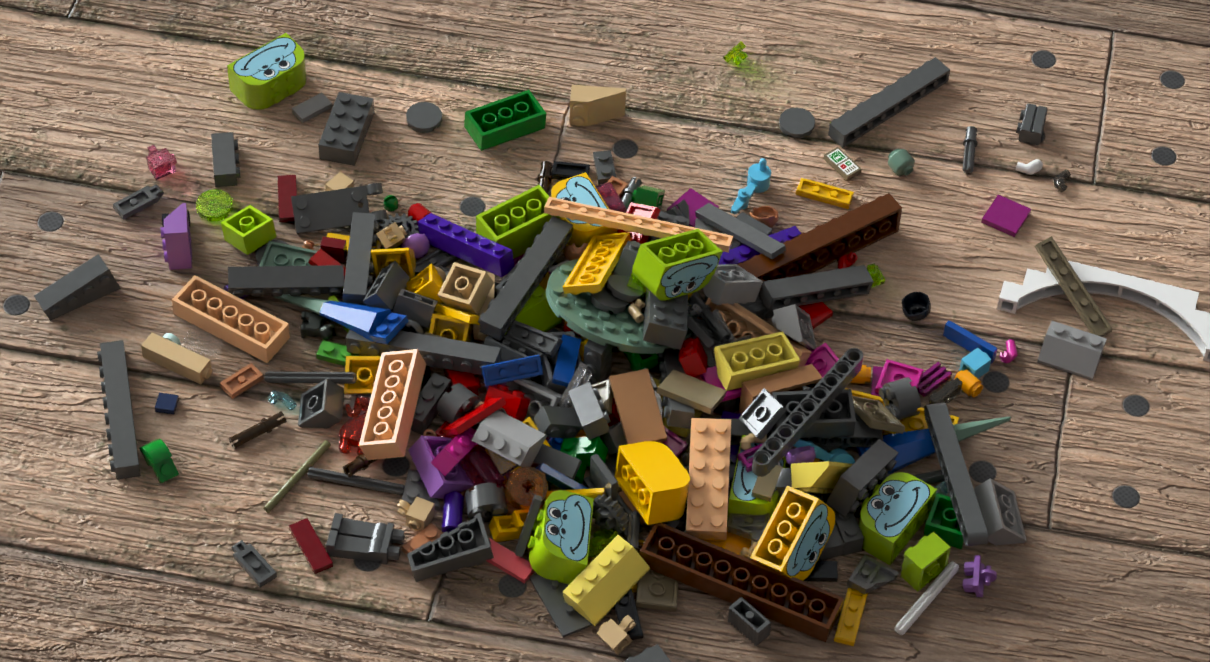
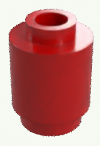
[408,203,431,225]

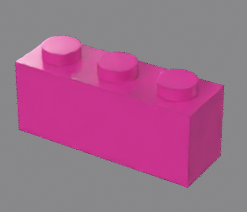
[431,427,477,476]

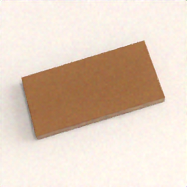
[609,369,667,444]

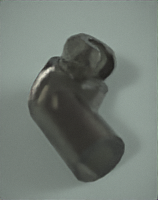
[1053,169,1071,193]

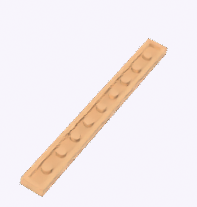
[544,197,733,253]

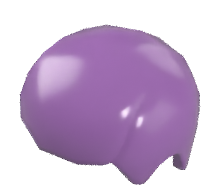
[401,233,430,259]
[785,446,816,466]

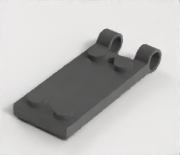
[291,183,387,234]

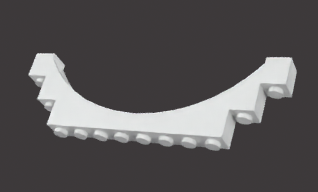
[997,261,1210,362]

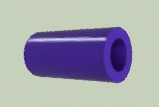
[442,491,464,533]

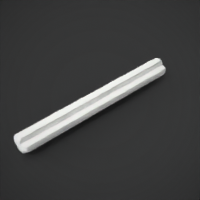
[895,561,959,635]

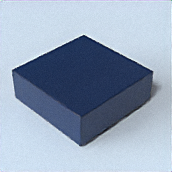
[155,392,179,415]

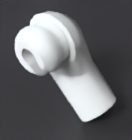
[1016,159,1043,175]

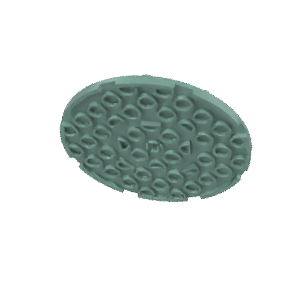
[546,259,697,354]

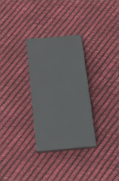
[529,573,593,637]

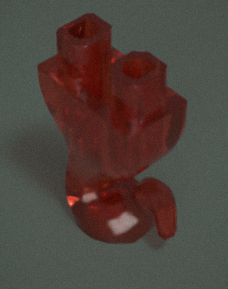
[338,397,371,455]

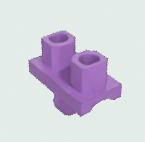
[963,555,997,597]

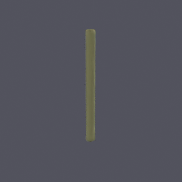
[263,440,331,513]

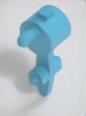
[731,158,771,214]
[794,439,855,464]

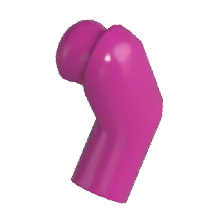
[999,339,1018,364]

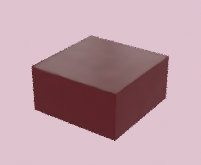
[320,236,347,264]

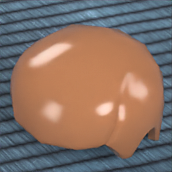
[750,206,779,228]
[563,243,588,261]

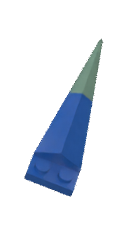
[273,294,409,344]
[856,417,1011,475]

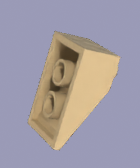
[569,85,626,126]

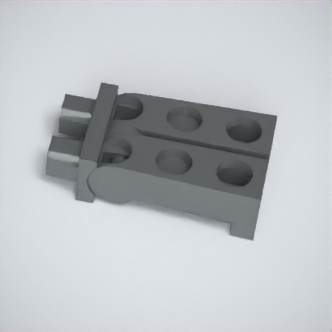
[326,513,405,564]

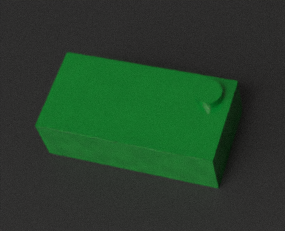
[464,90,546,151]

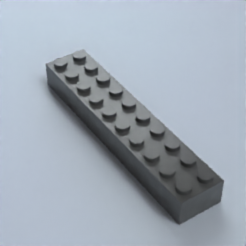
[643,211,689,350]

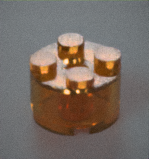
[505,467,548,510]

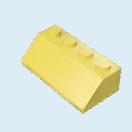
[714,331,800,391]
[791,461,853,494]
[563,535,650,626]

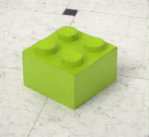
[220,205,277,255]
[901,532,951,592]

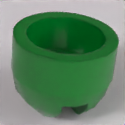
[383,195,398,211]

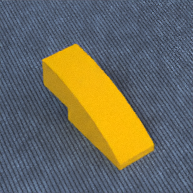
[488,508,541,542]

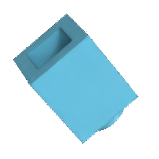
[959,348,991,378]

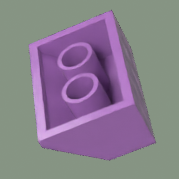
[160,203,192,270]
[408,435,473,499]

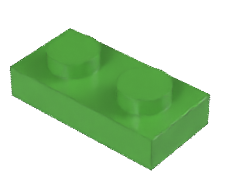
[316,340,359,366]

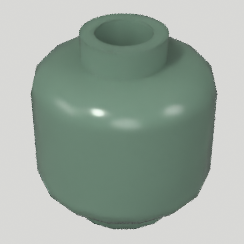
[888,148,915,176]

